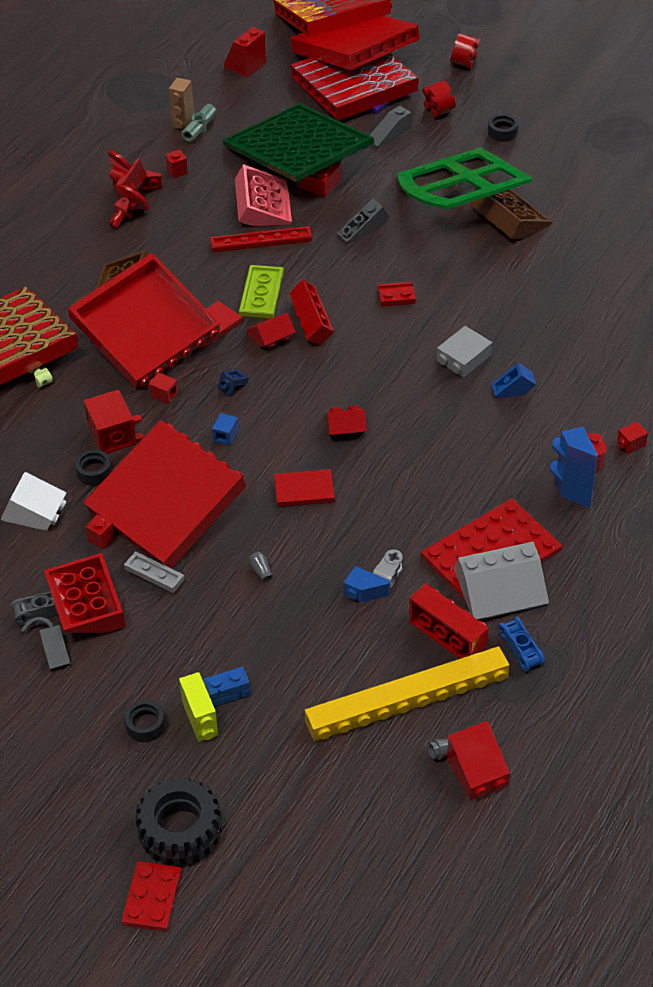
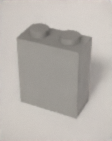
[437,326,492,378]

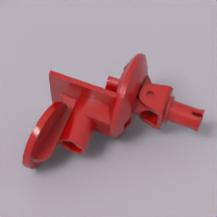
[108,149,150,229]

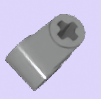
[373,549,403,588]

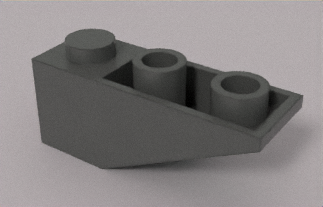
[337,199,390,244]

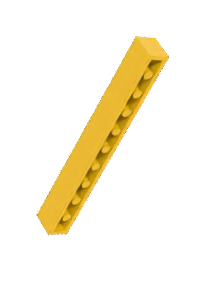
[305,646,509,741]

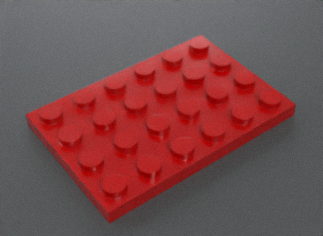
[421,498,563,602]

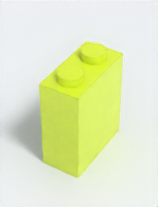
[179,672,218,742]

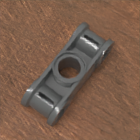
[10,591,58,625]

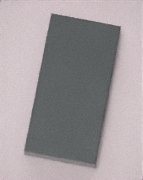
[39,625,70,670]

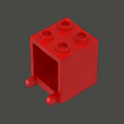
[83,390,144,454]

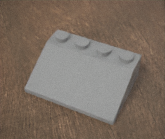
[454,542,549,621]

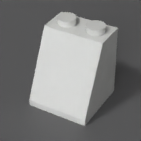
[1,472,66,531]

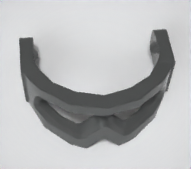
[21,617,56,634]

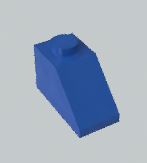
[492,363,536,398]
[344,566,391,602]

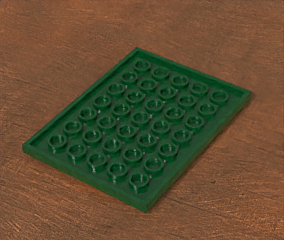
[223,103,374,182]

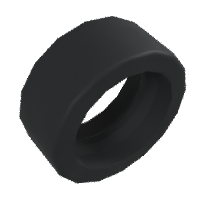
[488,113,518,141]
[75,449,112,485]
[124,700,165,742]

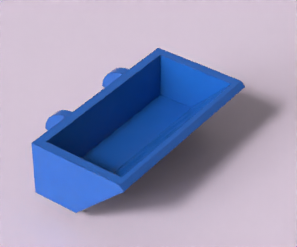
[550,427,598,508]

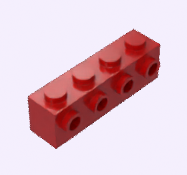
[289,279,334,345]

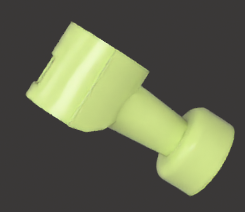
[29,367,53,388]

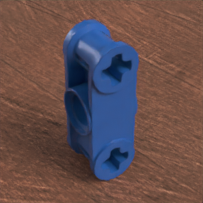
[498,617,545,672]

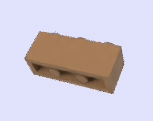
[169,78,194,130]

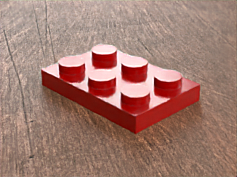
[121,861,182,932]

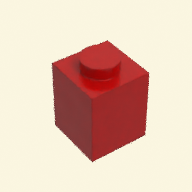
[165,150,188,179]
[149,373,179,404]
[617,422,648,454]
[85,514,115,550]

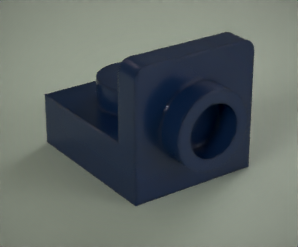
[218,369,249,396]

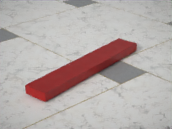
[210,226,312,253]

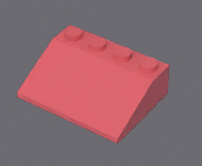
[235,165,292,226]

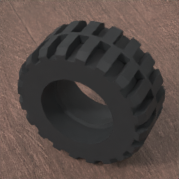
[135,777,222,866]

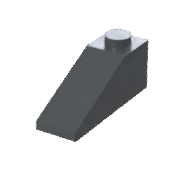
[370,106,411,149]

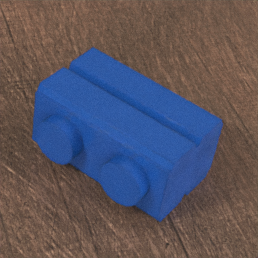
[203,667,250,707]

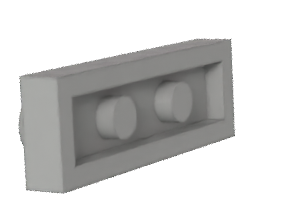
[124,551,185,593]

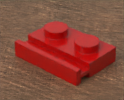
[378,282,416,307]

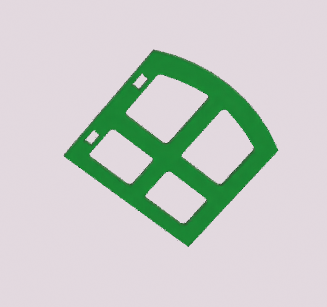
[398,147,533,210]

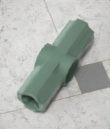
[182,104,217,142]

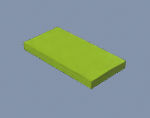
[239,265,284,318]

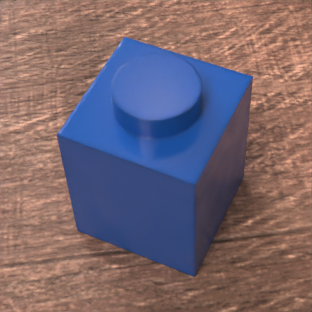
[212,413,239,446]

